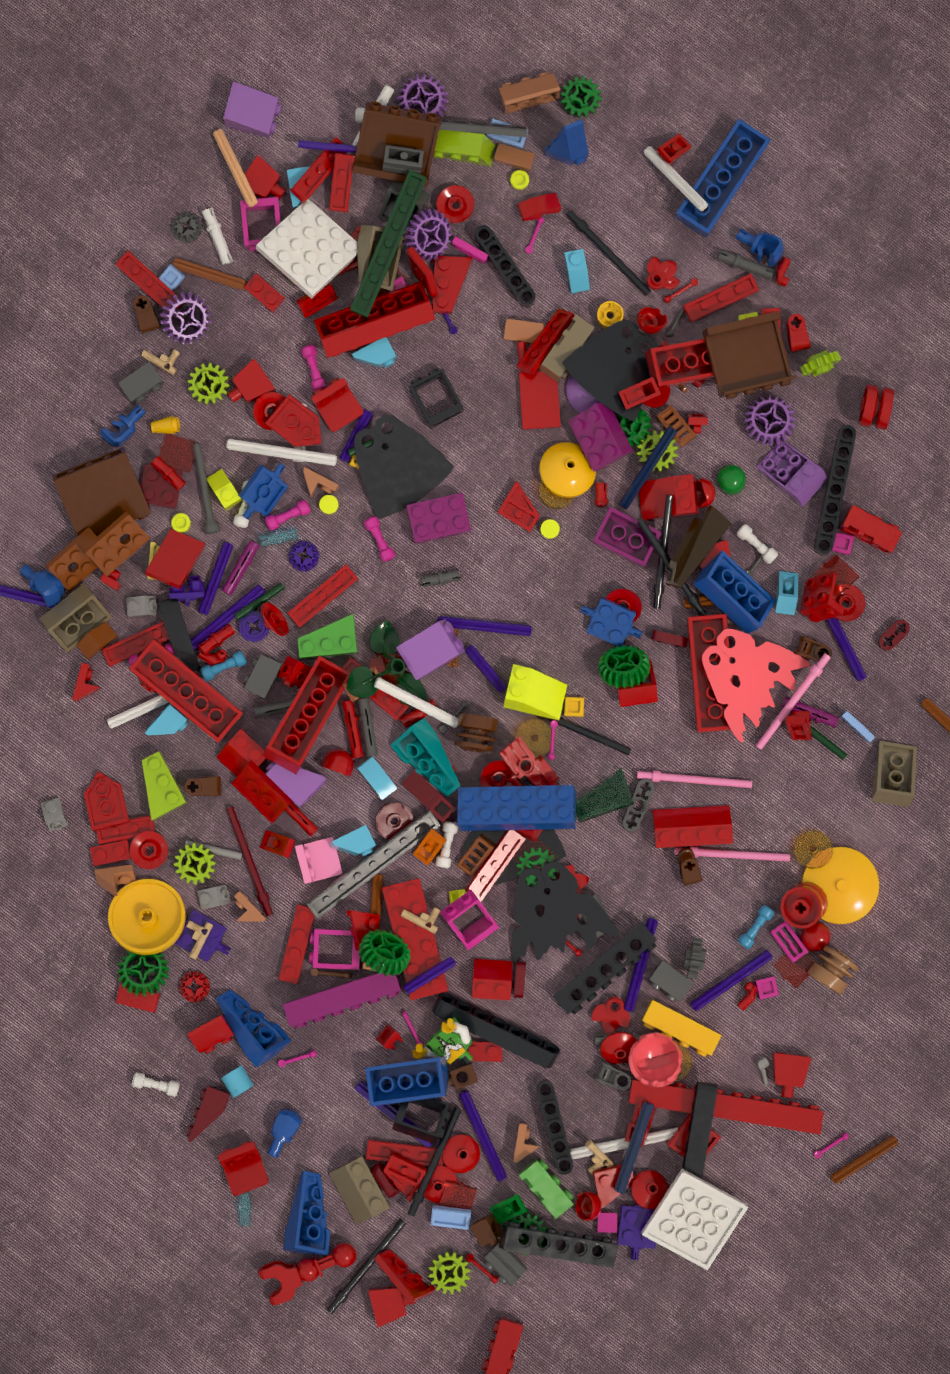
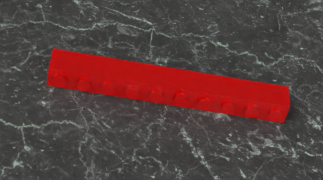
[628,1079,824,1134]

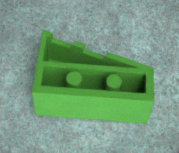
[298,614,358,659]
[518,1158,574,1219]

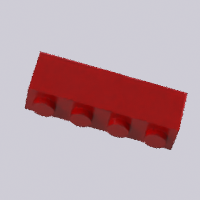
[652,805,733,848]

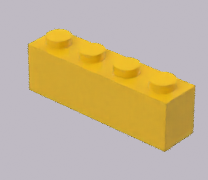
[641,999,722,1057]

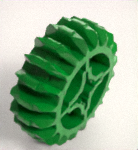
[598,644,650,690]
[359,929,411,977]
[117,950,170,997]

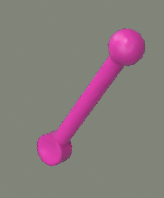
[525,216,544,254]
[547,720,558,760]
[402,1011,424,1045]
[278,1050,317,1067]
[814,1133,849,1158]

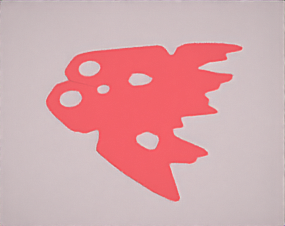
[702,629,811,743]

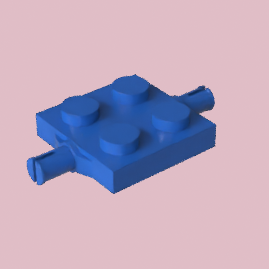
[238,462,288,520]
[580,597,643,647]

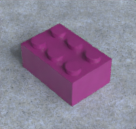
[568,402,634,472]
[407,493,471,545]
[592,507,662,569]

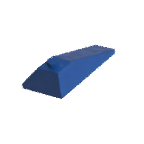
[544,119,589,166]
[216,990,292,1068]
[283,1171,330,1255]

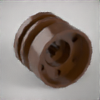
[454,713,499,753]

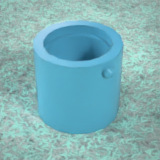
[221,1065,254,1098]

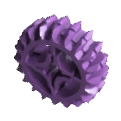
[397,74,448,118]
[403,209,453,261]
[160,292,212,344]
[744,394,796,446]

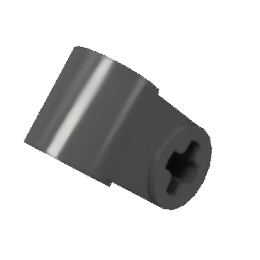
[593,1061,631,1090]

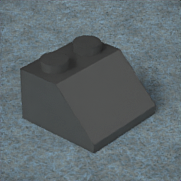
[378,181,431,232]

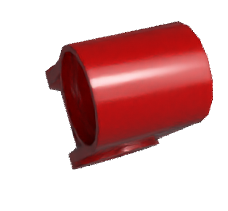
[786,314,810,352]

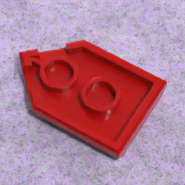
[265,394,322,447]
[84,771,130,831]

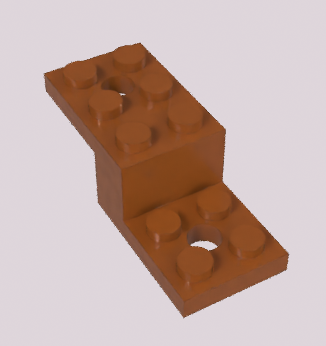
[45,512,150,592]

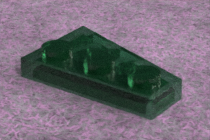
[576,768,634,823]

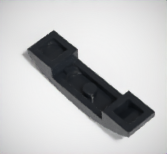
[158,598,201,671]

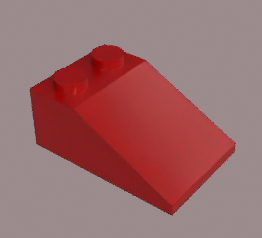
[639,474,699,520]

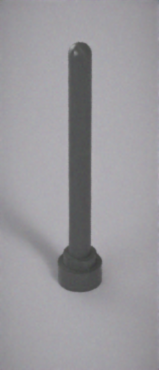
[193,443,220,534]

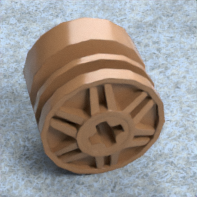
[807,945,859,995]

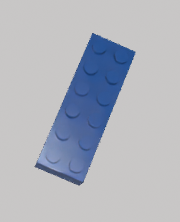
[675,119,771,238]
[457,785,576,831]

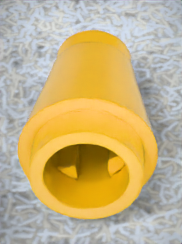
[151,415,180,434]

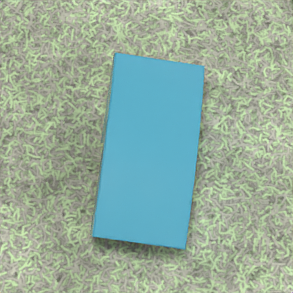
[357,756,397,800]

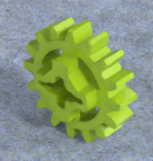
[800,350,841,377]
[188,363,230,405]
[636,430,678,472]
[174,842,216,885]
[429,1251,471,1295]

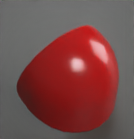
[320,748,354,777]

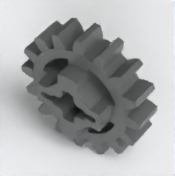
[683,937,706,979]

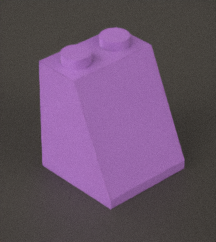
[223,82,282,138]
[396,619,465,680]
[266,762,327,807]

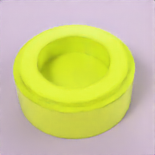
[510,170,529,190]
[319,495,339,515]
[171,513,191,533]
[540,519,560,539]

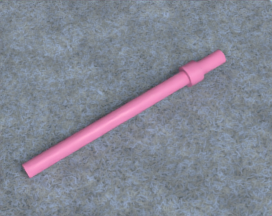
[756,653,831,750]
[637,770,752,788]
[674,846,790,862]

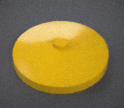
[802,847,879,924]
[108,879,186,955]

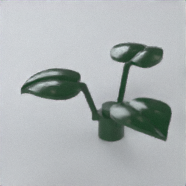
[347,620,428,705]

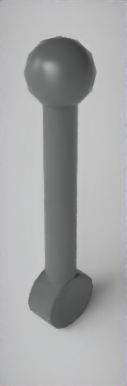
[666,302,688,337]
[746,544,772,577]
[439,701,468,733]

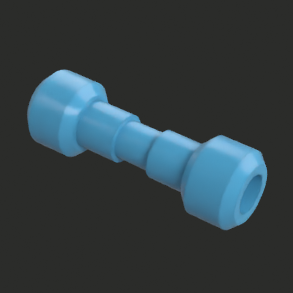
[200,651,247,681]
[738,905,775,949]

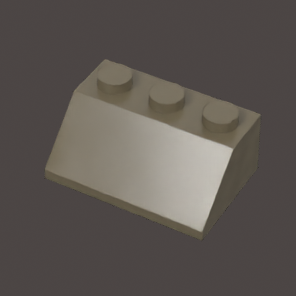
[39,583,112,653]
[329,1154,390,1225]

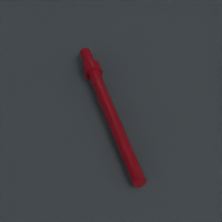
[226,806,273,917]

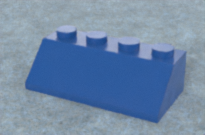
[693,550,776,634]
[365,1057,448,1106]

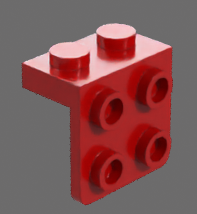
[311,377,363,432]
[800,572,844,623]
[217,1141,269,1196]

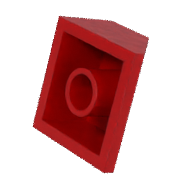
[617,660,658,707]
[216,729,267,777]
[472,959,513,1000]
[187,1014,234,1054]

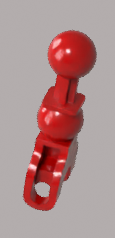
[257,1242,357,1306]

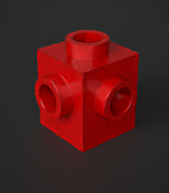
[277,656,311,688]

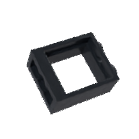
[409,368,464,429]
[392,1098,451,1144]

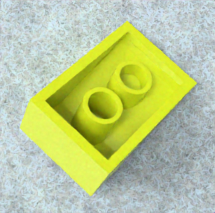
[503,664,567,720]

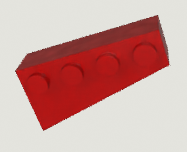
[482,1317,523,1374]

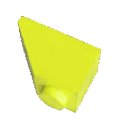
[207,469,242,511]

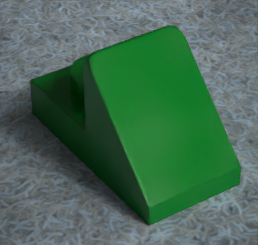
[489,1193,527,1225]

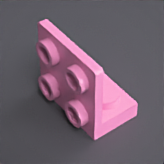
[295,837,343,884]

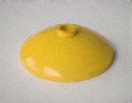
[539,442,596,498]

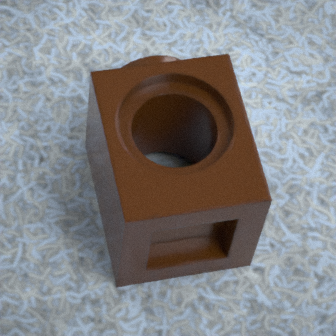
[448,1063,478,1090]
[470,1213,501,1247]

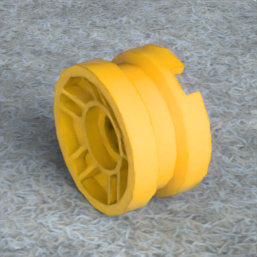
[596,301,624,329]

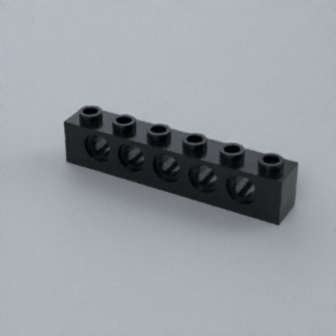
[553,922,658,1015]
[498,1222,618,1268]

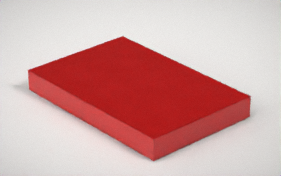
[519,371,561,430]
[145,529,205,589]
[231,760,293,823]

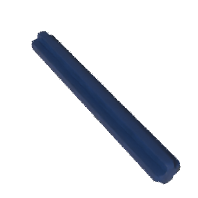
[619,426,677,509]
[614,1101,654,1194]

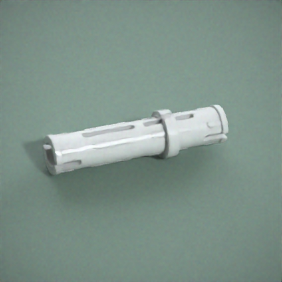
[202,208,233,265]

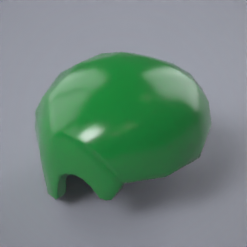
[717,464,746,496]

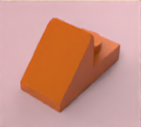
[413,829,447,866]

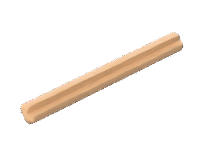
[213,129,258,207]

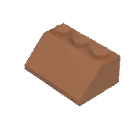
[499,72,560,114]

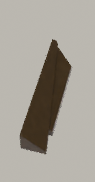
[666,506,731,588]

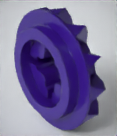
[289,541,319,571]
[239,611,269,642]

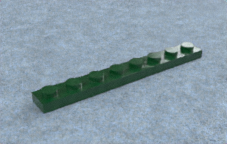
[350,170,427,318]

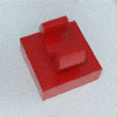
[687,413,708,434]
[100,570,122,591]
[376,1024,403,1050]

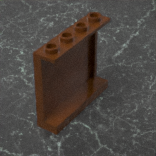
[353,101,441,187]
[702,311,796,400]
[52,447,151,536]

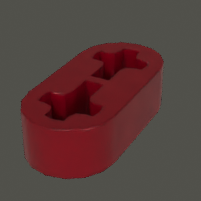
[878,620,910,651]
[651,630,688,648]
[514,961,526,999]
[371,1162,400,1198]

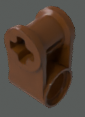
[133,295,161,334]
[794,636,832,662]
[184,776,222,796]
[677,848,703,886]

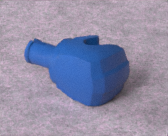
[736,228,784,267]
[99,404,146,447]
[20,565,64,607]
[267,1109,303,1158]

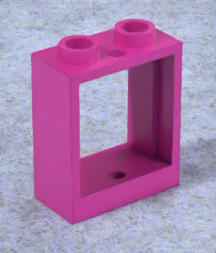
[240,197,281,252]
[440,889,499,950]
[309,929,360,970]

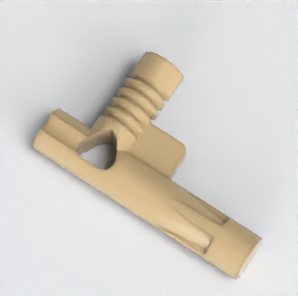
[141,350,180,376]
[401,908,440,934]
[187,920,213,960]
[585,1140,614,1175]

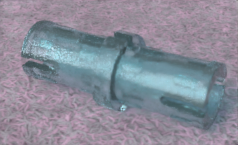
[259,527,299,547]
[237,1191,252,1227]

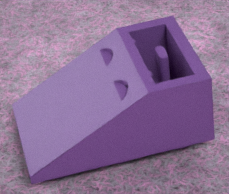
[757,440,828,506]

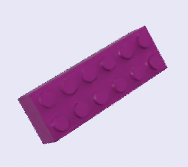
[283,973,402,1029]

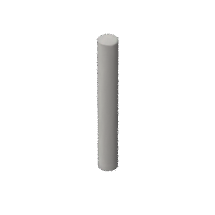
[185,840,243,860]

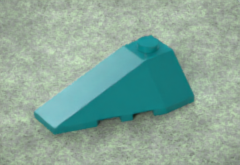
[390,718,461,797]

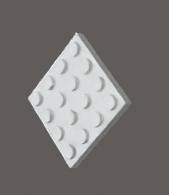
[255,199,358,299]
[641,1169,748,1270]

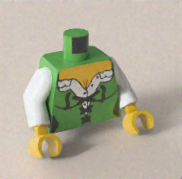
[412,1017,474,1065]

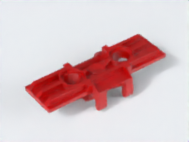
[499,736,558,786]

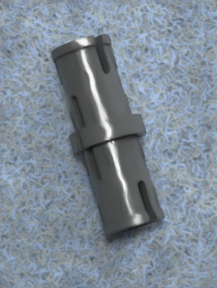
[421,568,461,588]

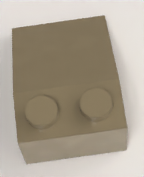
[357,225,404,291]
[871,741,917,807]

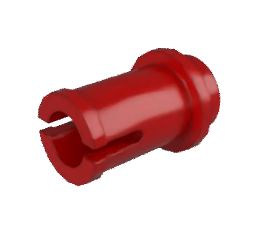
[594,483,609,507]

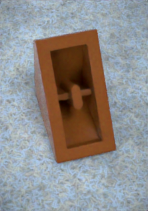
[76,622,118,661]

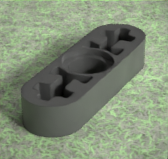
[622,779,654,832]

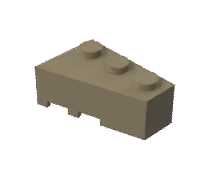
[539,314,595,383]

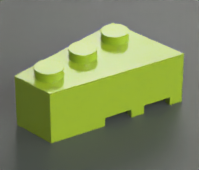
[433,130,495,167]
[142,751,188,821]

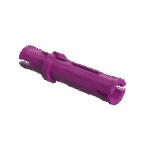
[221,540,260,596]
[781,696,839,728]

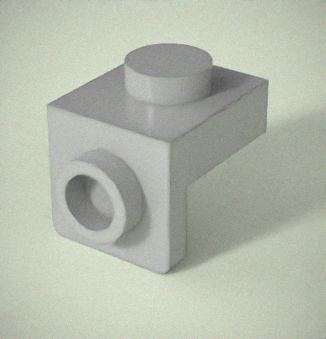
[126,596,158,617]
[41,797,68,831]
[197,885,230,910]

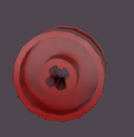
[859,384,894,430]
[780,882,828,929]

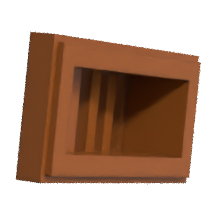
[657,405,697,448]
[457,833,496,877]

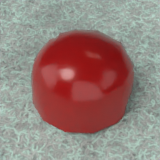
[637,307,667,334]
[696,478,716,508]
[801,922,831,952]
[575,1191,602,1221]

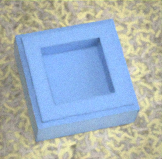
[159,264,186,291]

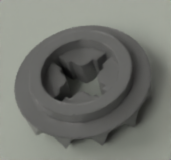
[172,212,202,242]

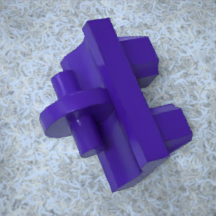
[169,575,205,606]

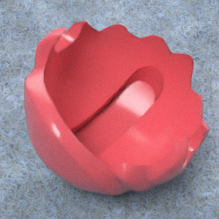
[628,1033,682,1087]

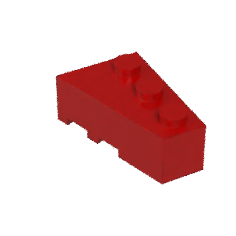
[838,505,902,554]

